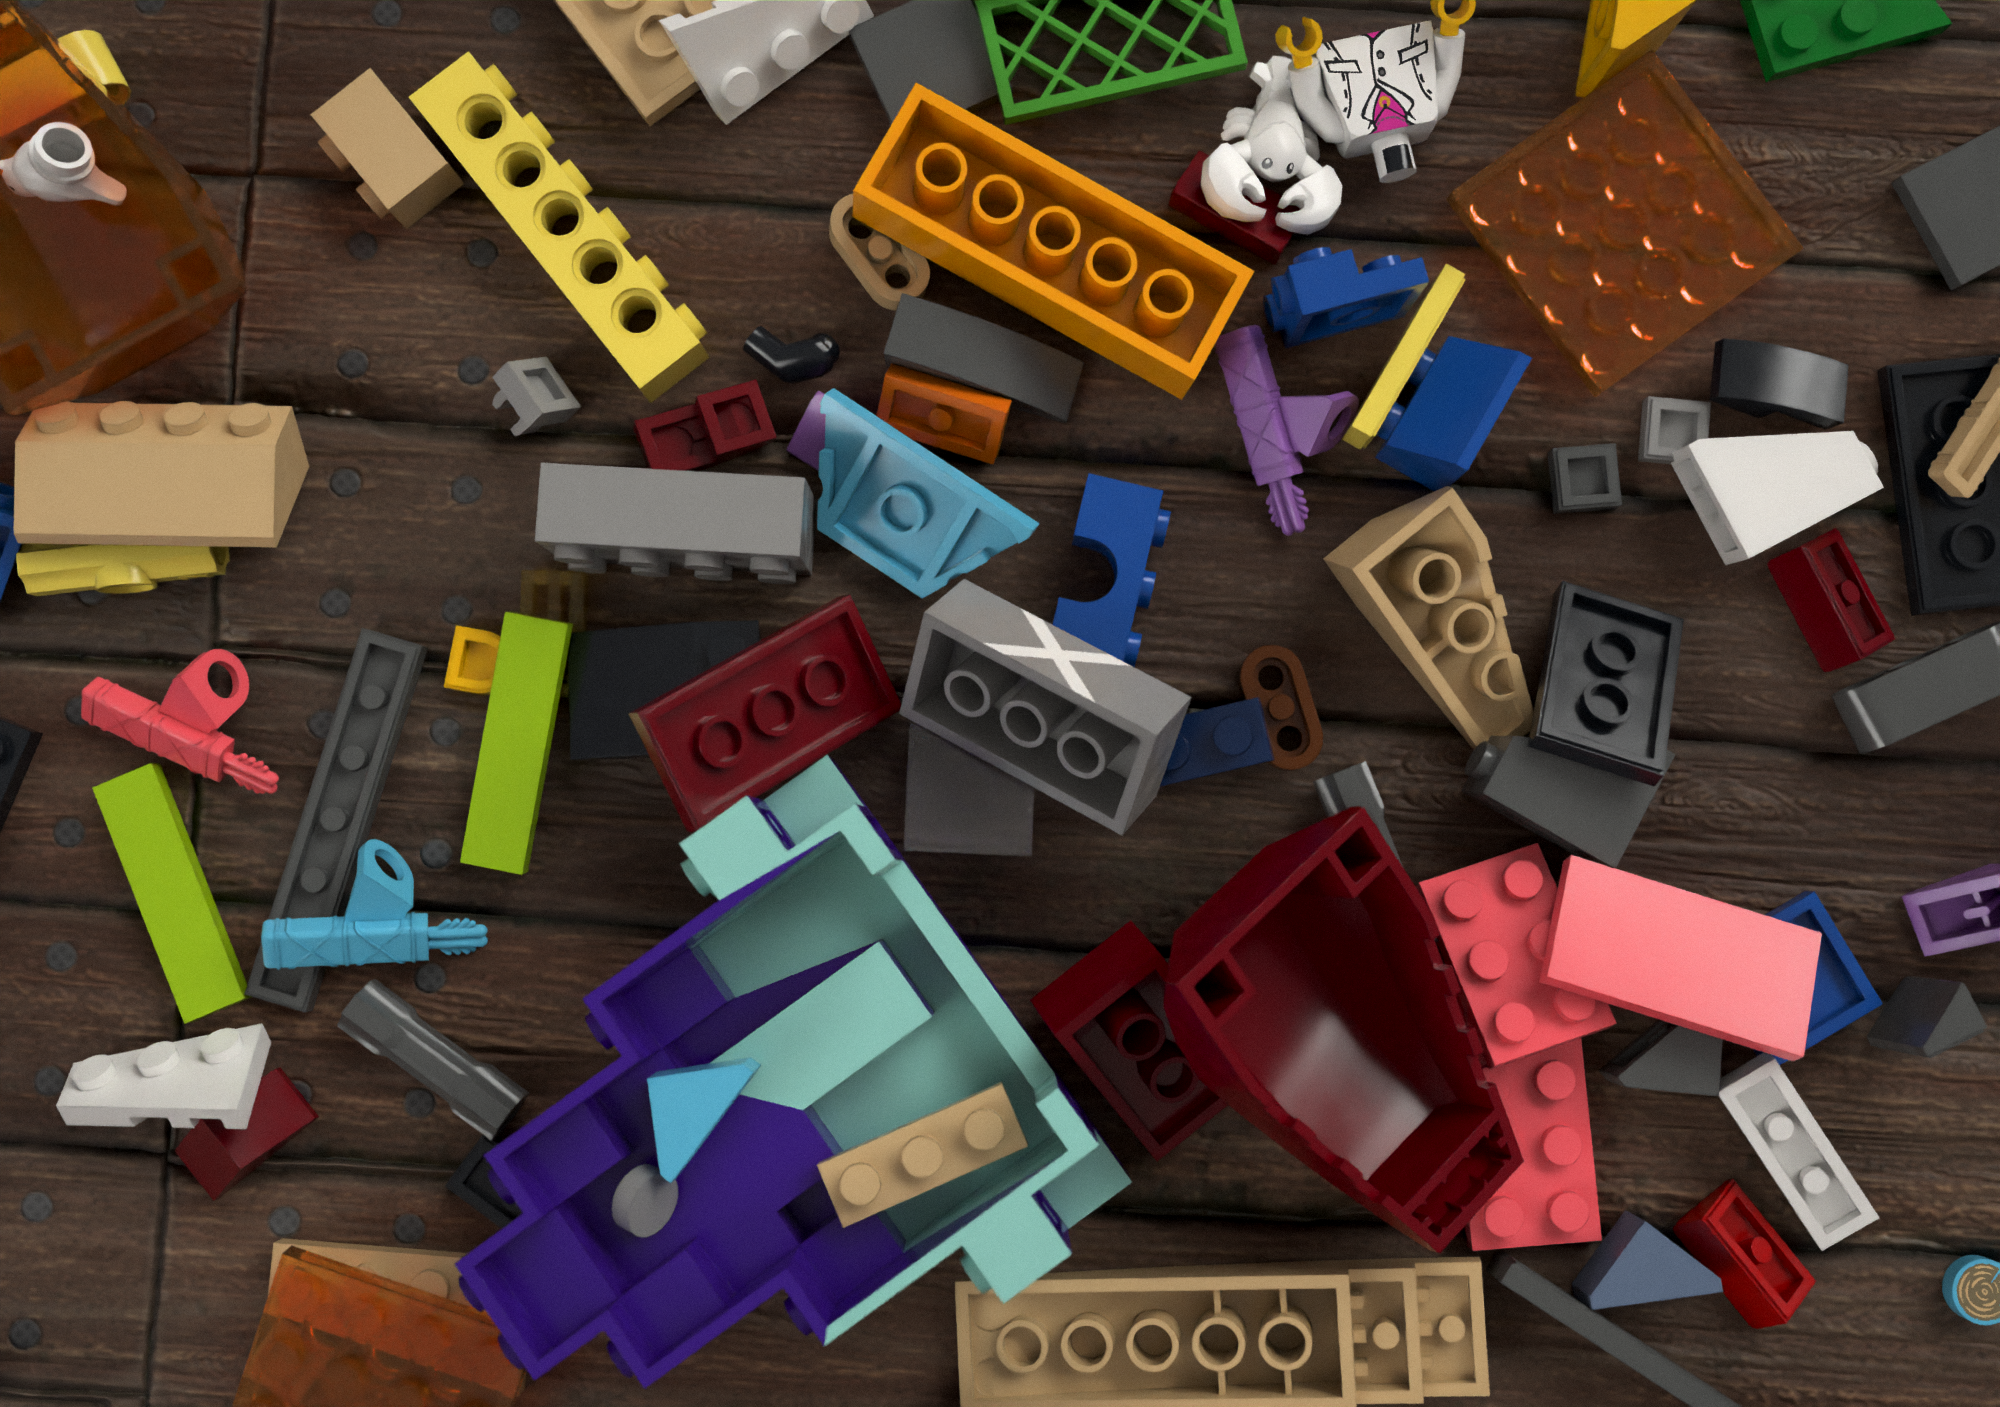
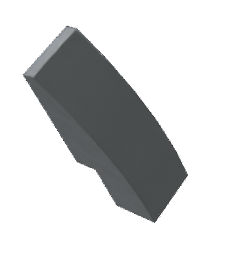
[883,293,1084,424]

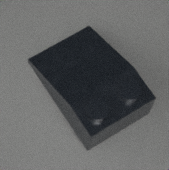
[568,620,760,760]

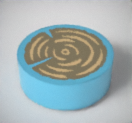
[1942,1255,2000,1325]

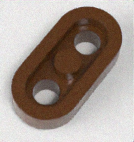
[1238,645,1323,771]

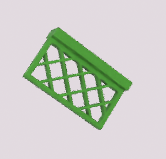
[972,0,1248,125]

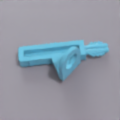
[261,839,488,970]

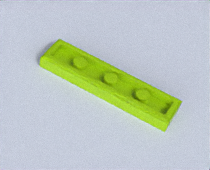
[460,611,573,875]
[92,763,252,1024]

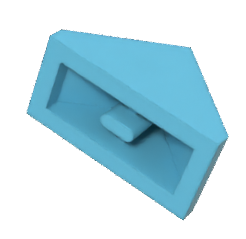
[647,1057,761,1183]

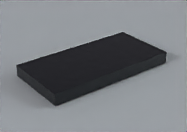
[1877,354,2000,616]

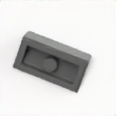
[1867,976,1987,1058]

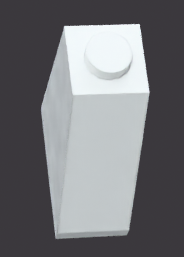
[1671,431,1884,565]

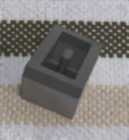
[1599,1020,1723,1096]

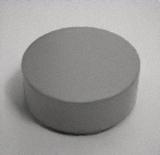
[612,1164,678,1237]

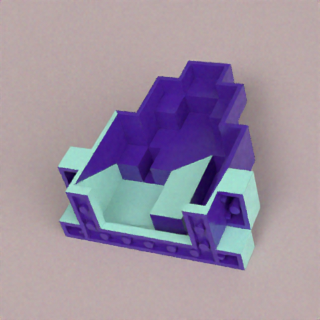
[454,755,1132,1389]

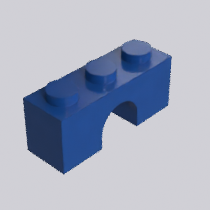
[1052,473,1171,667]

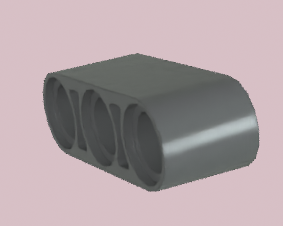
[1831,621,2000,754]

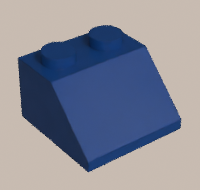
[1375,336,1532,491]

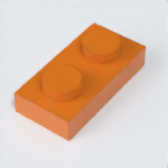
[876,363,1012,465]

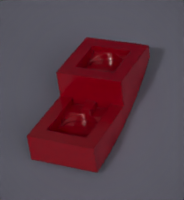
[633,379,777,472]

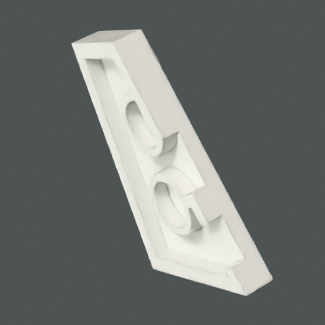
[659,0,874,125]
[56,1023,271,1129]

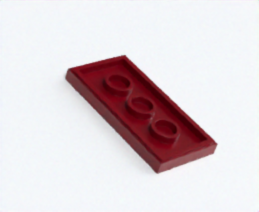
[629,594,901,832]

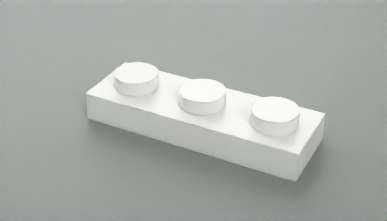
[1719,1053,1879,1251]

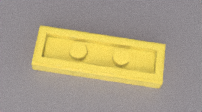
[1342,263,1466,450]

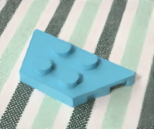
[817,388,1040,599]

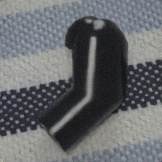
[743,326,840,384]

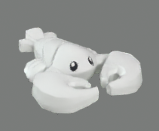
[1201,55,1342,235]

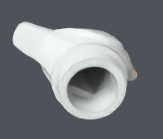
[0,122,127,206]

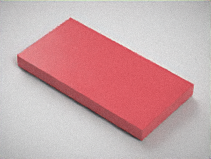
[1539,855,1822,1062]

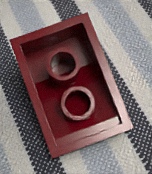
[1030,920,1228,1162]

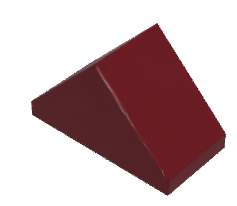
[175,1067,319,1201]

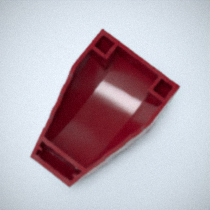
[1163,806,1524,1254]

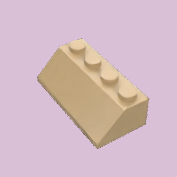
[14,400,309,548]

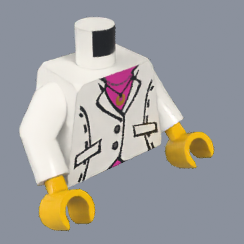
[1276,0,1476,183]

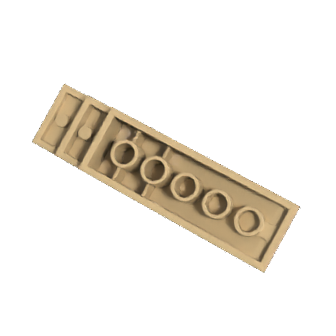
[955,1257,1490,1407]

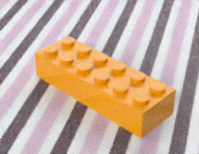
[852,82,1254,400]

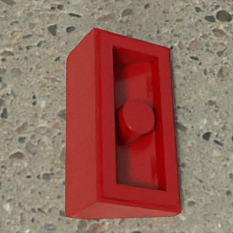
[1673,1179,1816,1329]

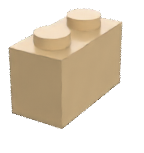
[310,68,464,229]

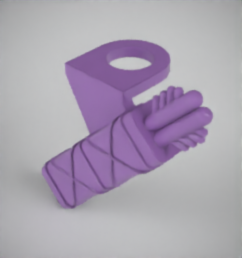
[1215,325,1359,536]

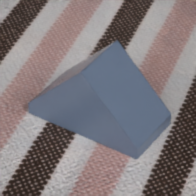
[1572,1210,1723,1310]

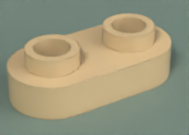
[829,194,930,311]

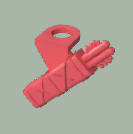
[81,649,279,794]

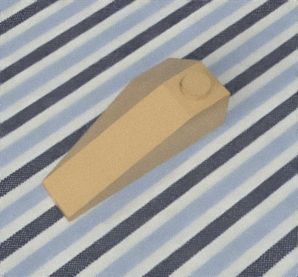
[1323,486,1534,750]

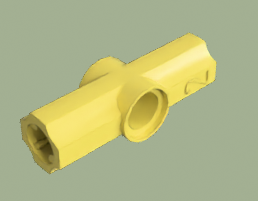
[16,543,230,596]

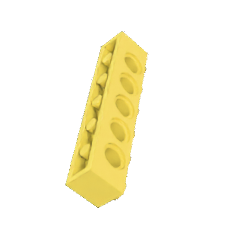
[409,51,709,403]

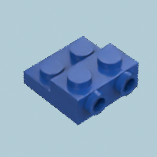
[1263,247,1429,348]

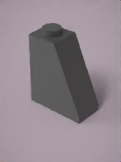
[1461,736,1676,869]

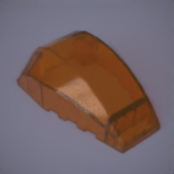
[0,0,247,415]

